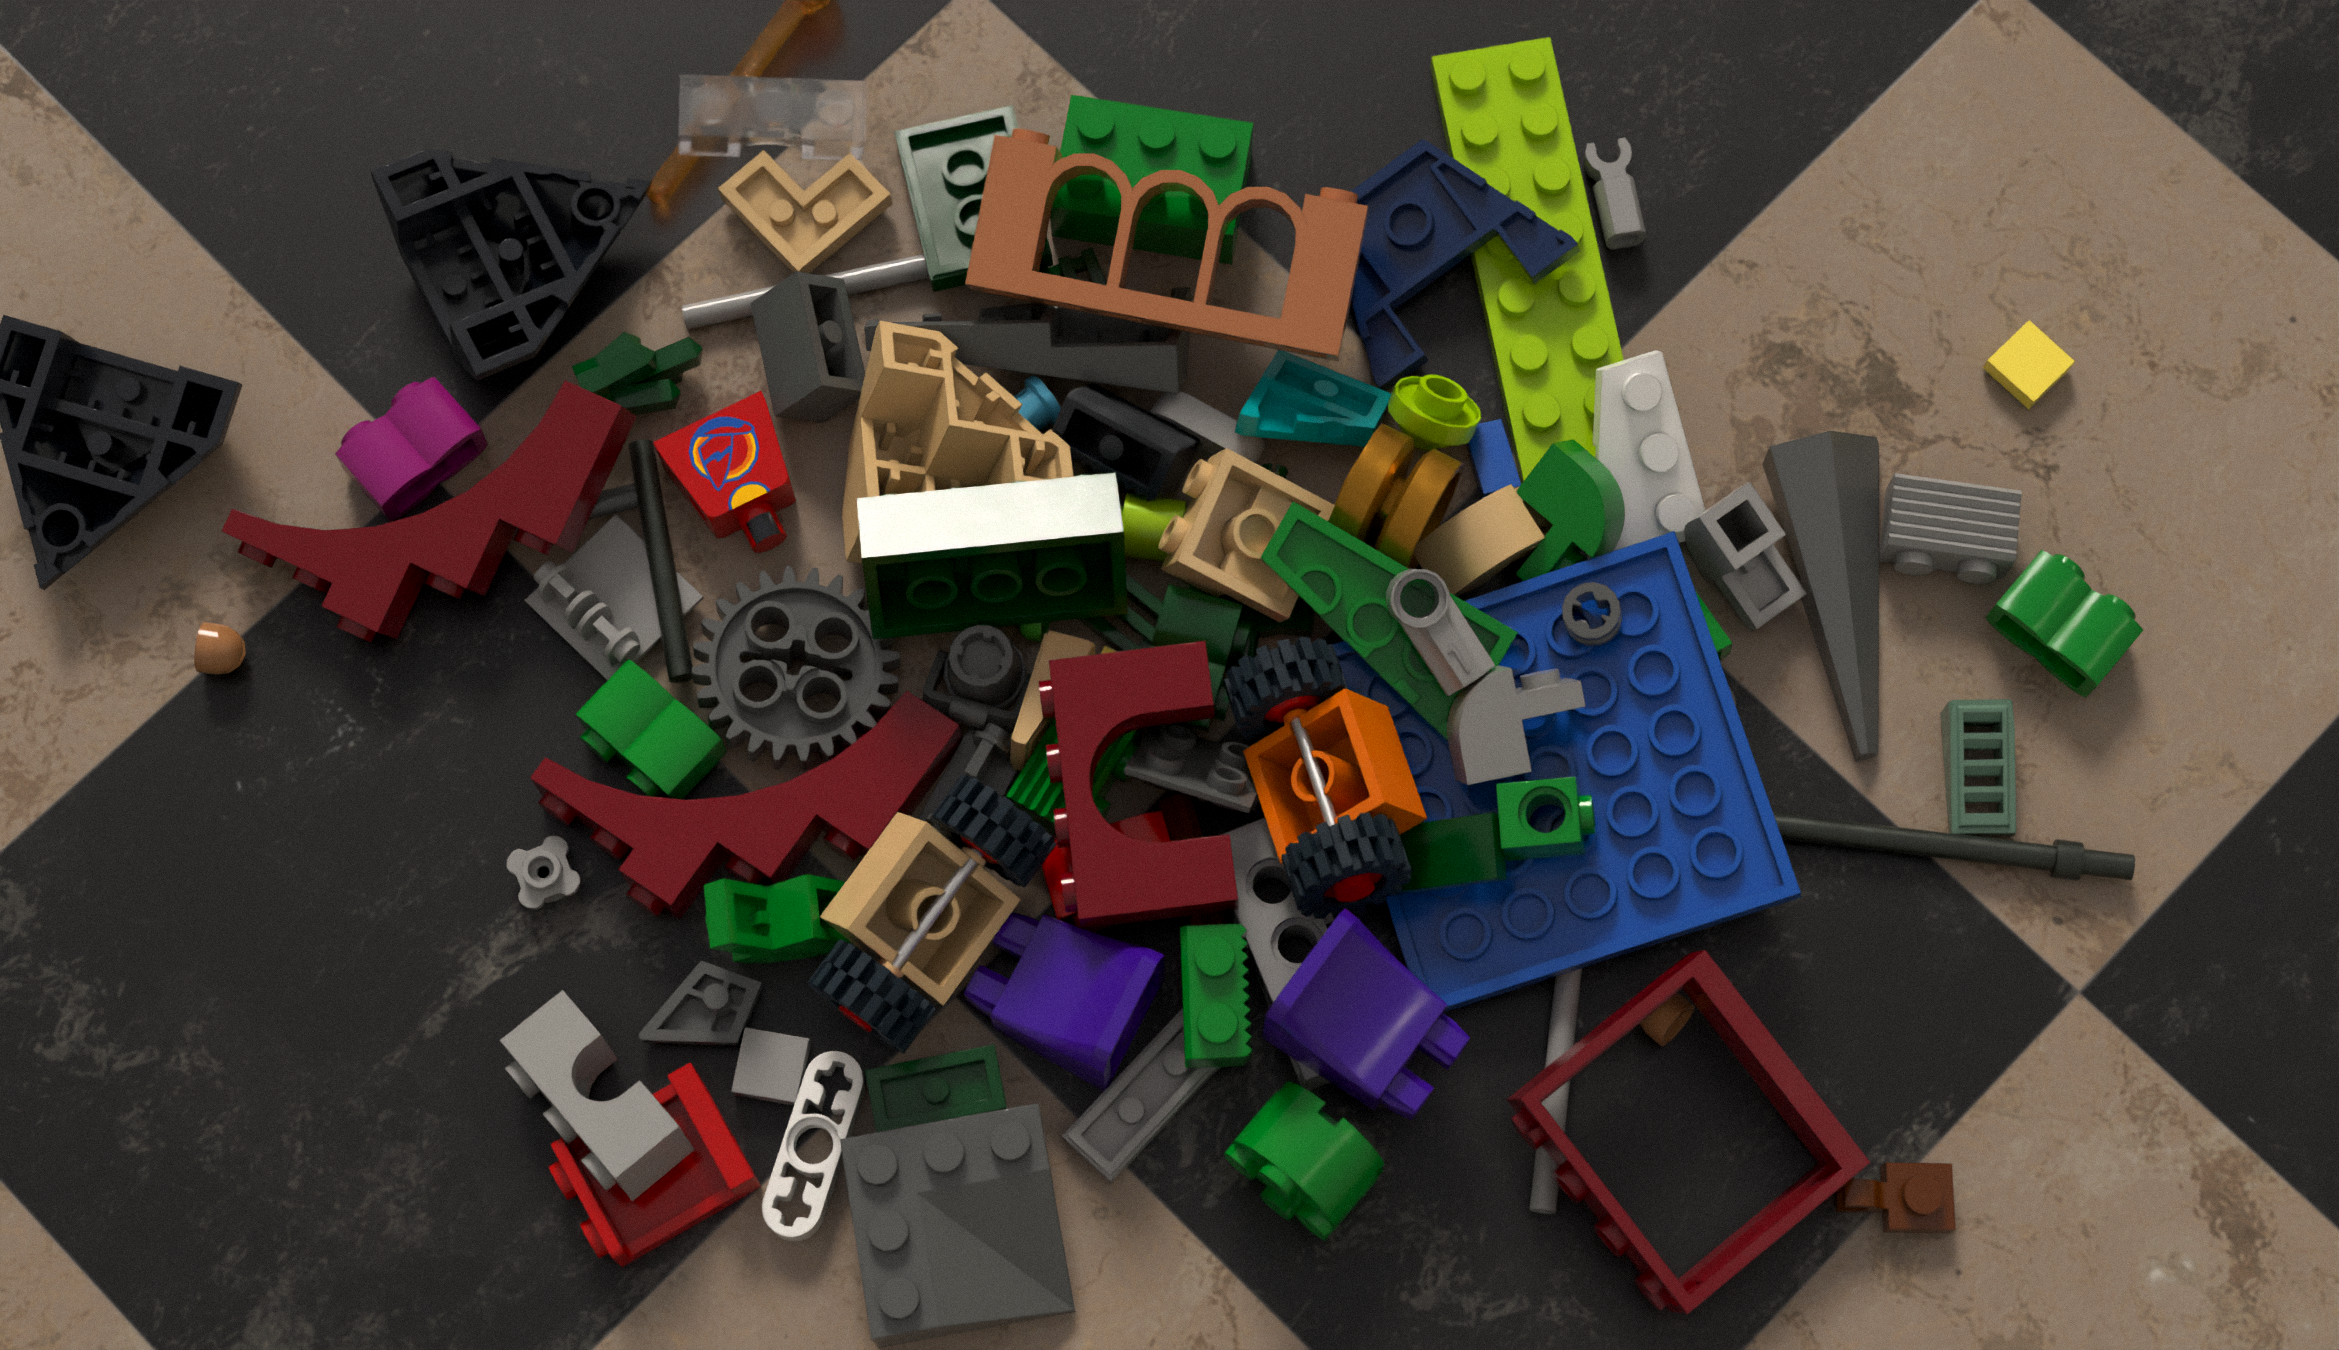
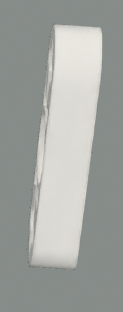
[762,1051,866,1241]

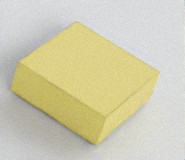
[1983,320,2075,410]

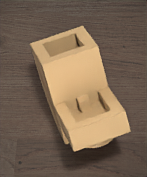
[1413,484,1553,597]

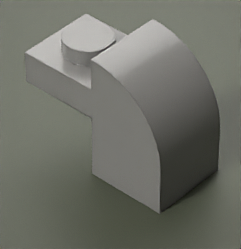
[1684,482,1807,631]
[1447,665,1586,785]

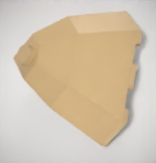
[842,321,1074,564]

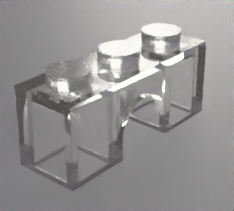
[679,74,866,161]

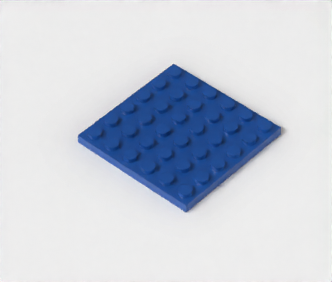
[1332,531,1801,1012]

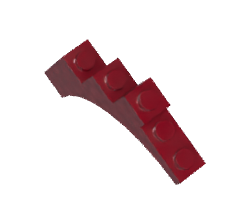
[221,380,637,642]
[530,691,963,920]

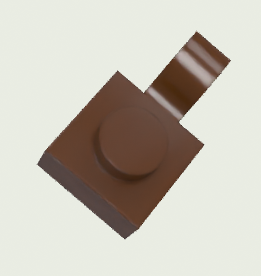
[1835,1162,1956,1234]

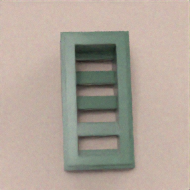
[1940,699,2016,837]

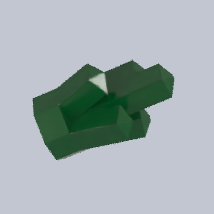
[572,332,703,415]

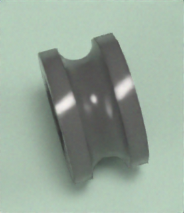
[1562,582,1622,646]

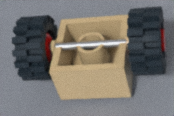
[807,774,1057,1053]

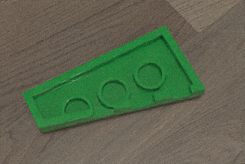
[1260,501,1518,742]

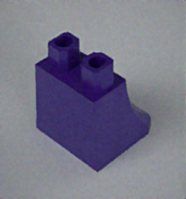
[1262,908,1470,1120]
[964,912,1165,1092]

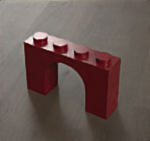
[1039,641,1239,929]

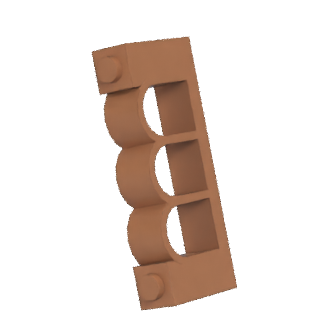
[965,128,1368,362]

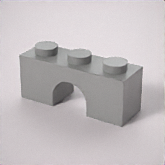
[500,990,695,1201]

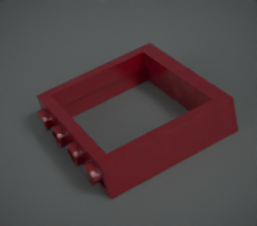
[1507,950,1871,1314]

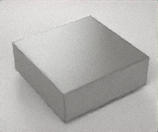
[731,1027,811,1106]

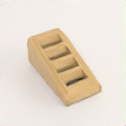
[1010,630,1095,771]

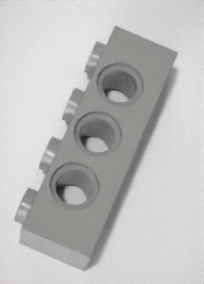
[1221,818,1334,1091]

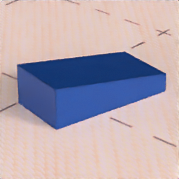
[1466,419,1521,499]

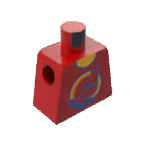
[653,391,796,553]

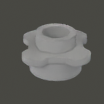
[507,836,581,909]

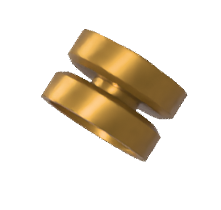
[1328,424,1464,569]

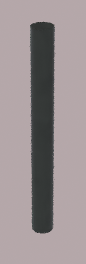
[628,439,693,683]

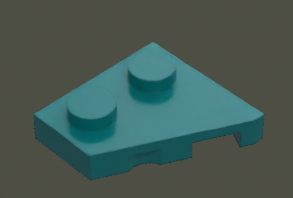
[1234,350,1392,447]

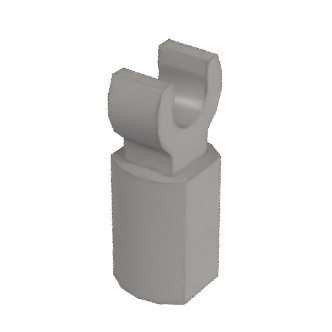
[1583,138,1647,250]

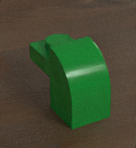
[1516,439,1625,581]
[704,874,854,963]

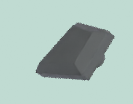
[639,960,763,1046]

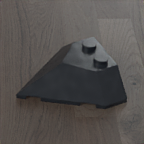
[371,148,652,381]
[0,315,242,590]

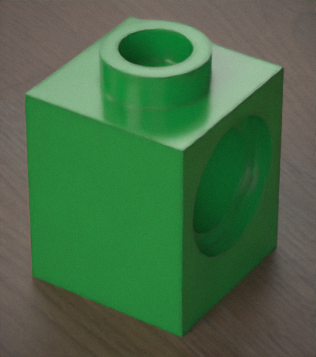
[1496,777,1596,861]

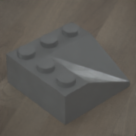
[840,1103,1075,1348]

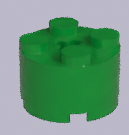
[1223,1081,1384,1240]

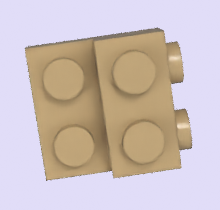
[1158,448,1335,622]

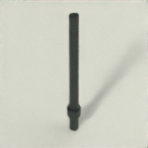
[1773,813,2135,881]

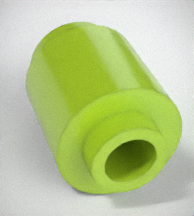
[1120,493,1187,562]

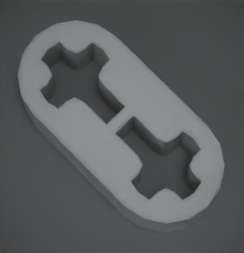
[1150,391,1266,463]

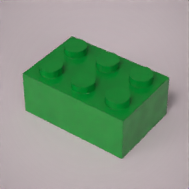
[1050,95,1253,265]

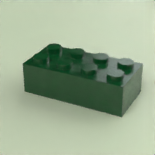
[857,472,1128,640]

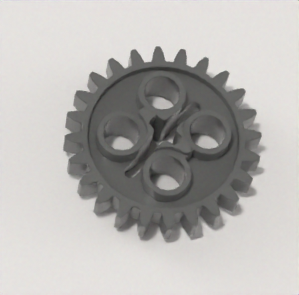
[692,566,900,771]

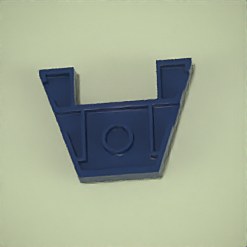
[1350,139,1580,391]

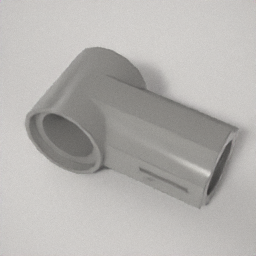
[1386,569,1495,696]

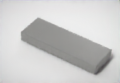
[1062,1008,1220,1184]

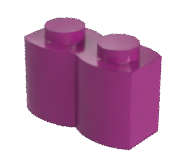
[335,377,488,522]

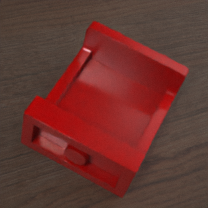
[549,1062,762,1267]

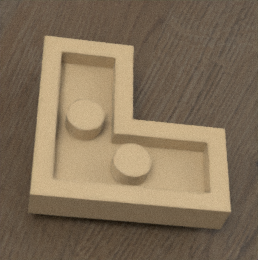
[718,150,893,273]

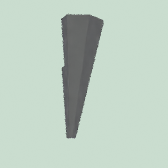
[864,287,1191,394]
[1762,431,1879,762]

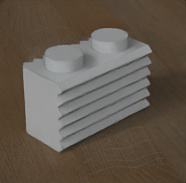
[1879,473,2022,584]

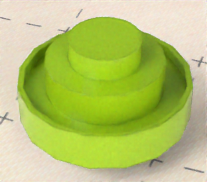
[1388,375,1481,451]

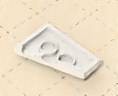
[1587,350,1705,560]

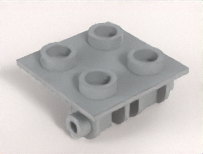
[525,514,704,681]

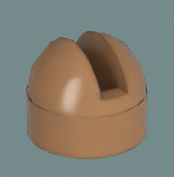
[194,622,246,675]
[1639,993,1695,1046]

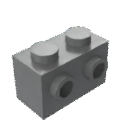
[750,271,865,423]

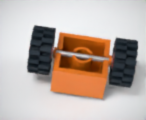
[1223,637,1428,919]

